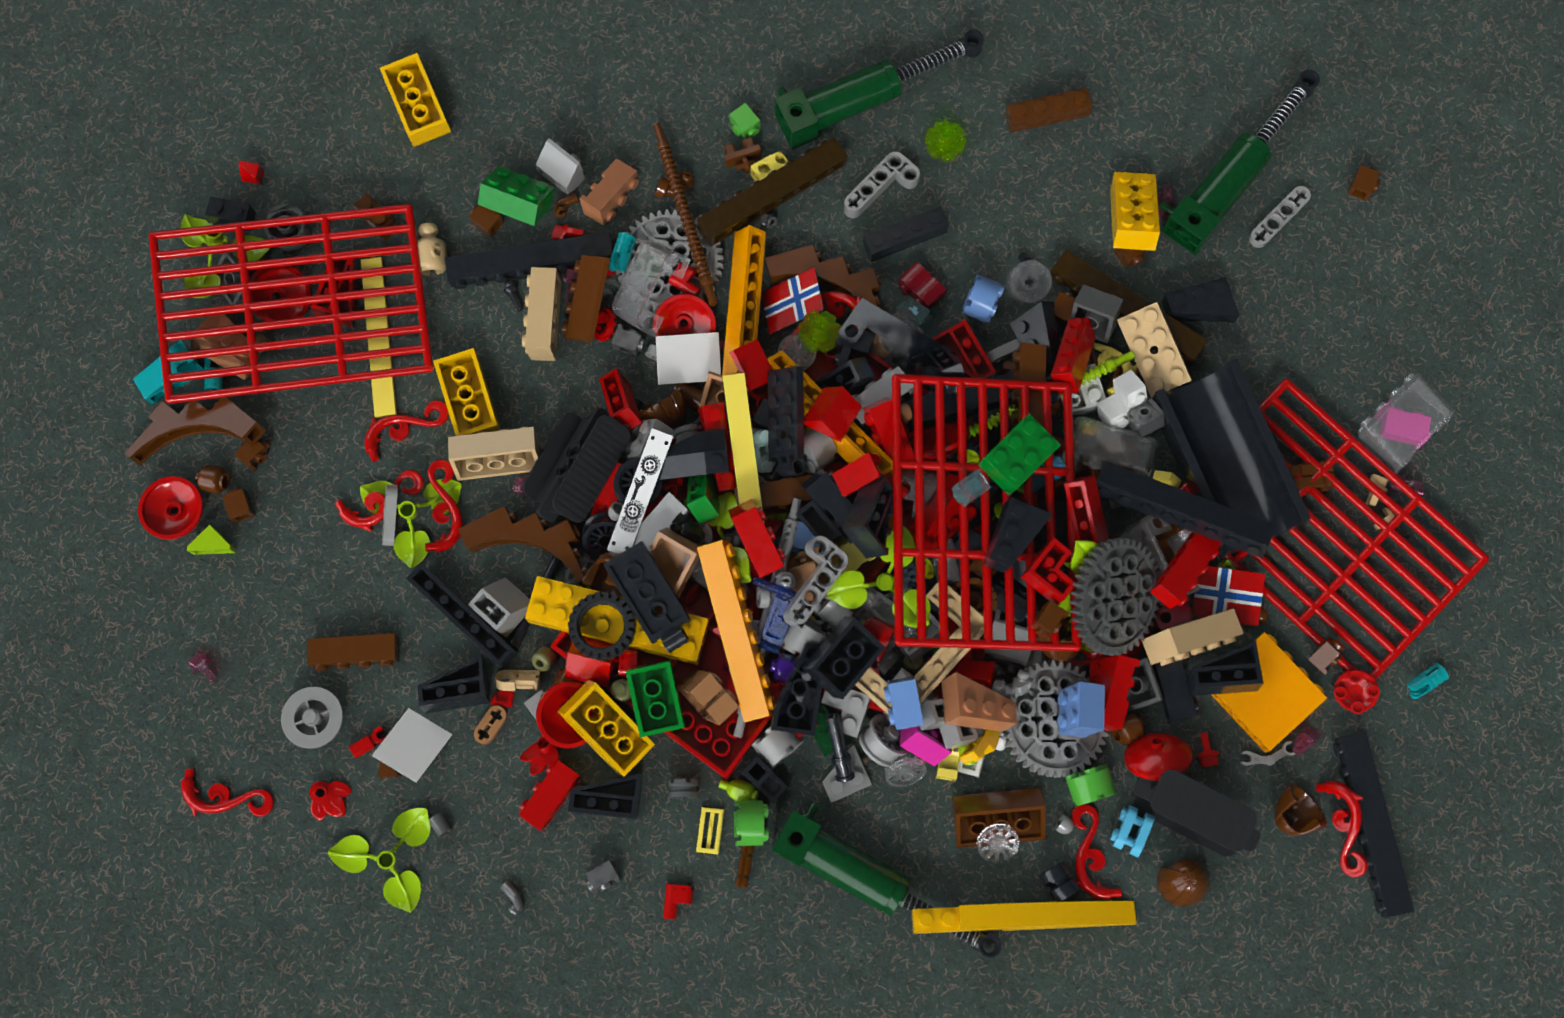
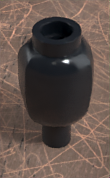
[670,522,705,544]

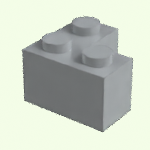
[821,685,870,738]
[920,699,979,749]

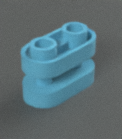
[1110,805,1155,858]

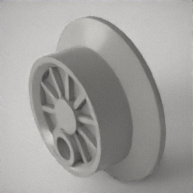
[281,687,343,749]

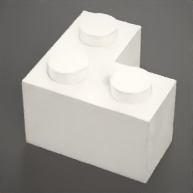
[1097,370,1148,433]

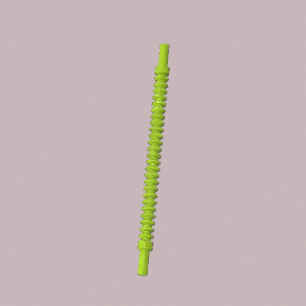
[967,351,1135,441]

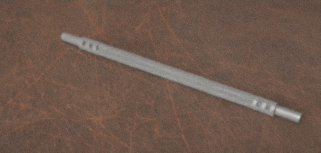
[733,498,802,738]

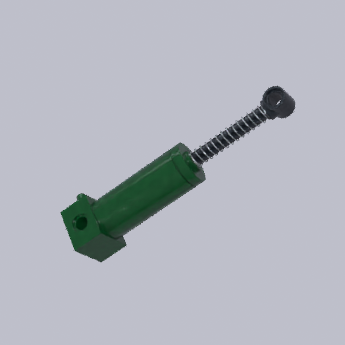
[775,29,984,150]
[1159,70,1320,256]
[772,802,1002,958]

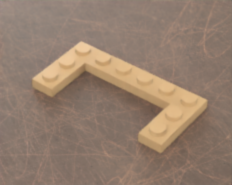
[855,581,984,715]

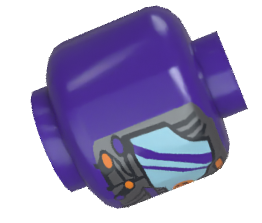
[769,653,798,683]

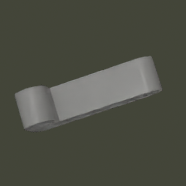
[844,152,920,218]
[783,536,848,626]

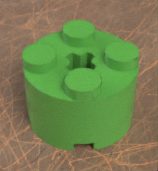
[1065,764,1118,807]
[734,800,768,846]

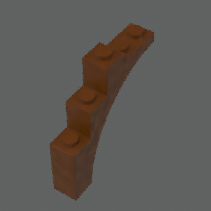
[765,244,882,335]
[124,397,266,466]
[458,506,588,588]

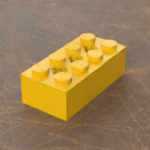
[380,53,451,147]
[1110,172,1160,251]
[433,348,501,435]
[557,680,655,777]

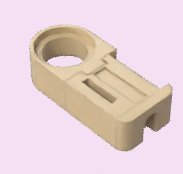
[495,670,541,691]

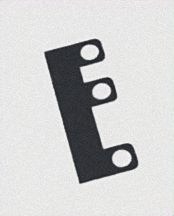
[838,298,956,370]

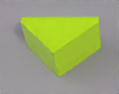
[187,525,236,555]

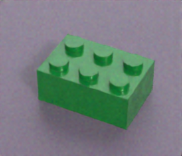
[478,166,554,226]
[977,414,1061,496]
[625,660,686,738]

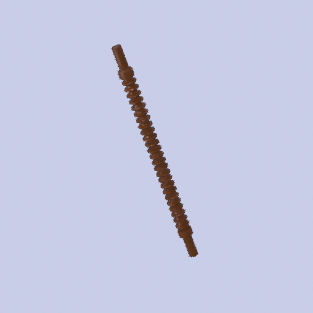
[653,123,718,306]

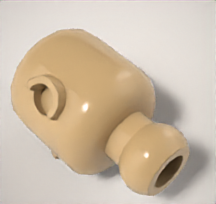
[417,223,448,275]

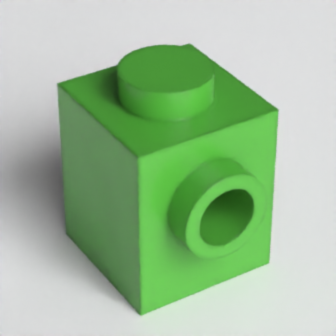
[729,103,761,140]

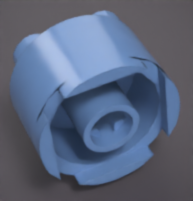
[962,274,1005,323]

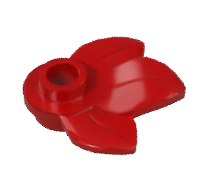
[520,736,559,775]
[309,781,352,821]

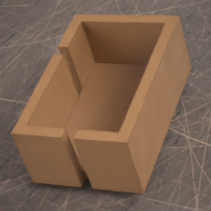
[649,527,700,608]
[677,669,739,725]

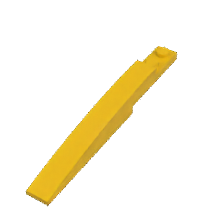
[912,901,1137,934]

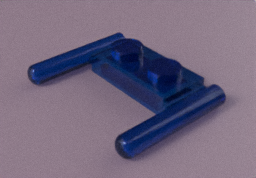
[752,577,797,655]

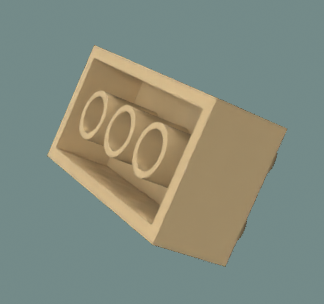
[522,267,562,361]
[1117,302,1192,398]
[448,427,541,481]
[1142,609,1244,666]

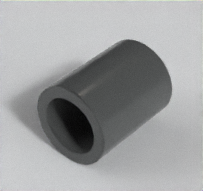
[428,812,452,838]

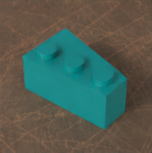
[133,340,204,405]

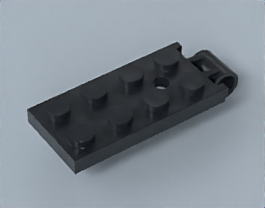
[767,366,805,477]
[603,541,692,653]

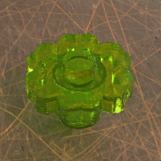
[924,120,966,162]
[798,311,841,353]

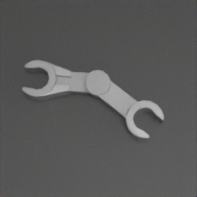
[1240,741,1297,766]

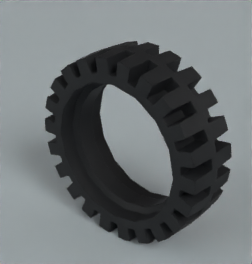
[568,592,636,660]

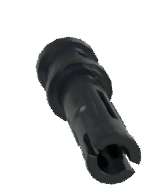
[825,713,855,782]

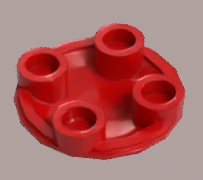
[1333,669,1380,714]

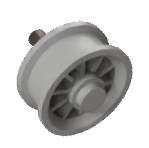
[859,714,909,767]

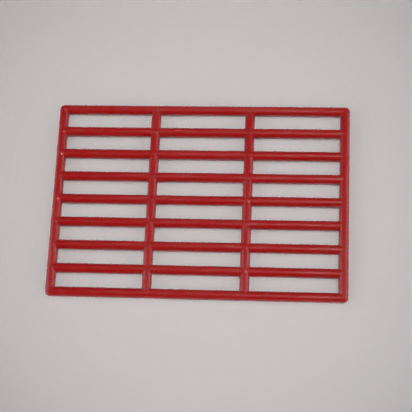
[148,204,433,404]
[892,374,1081,651]
[1178,378,1489,680]

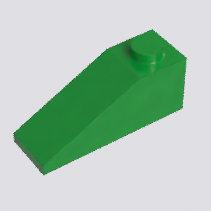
[686,474,719,524]

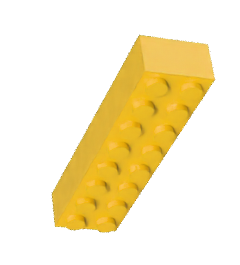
[525,576,710,665]

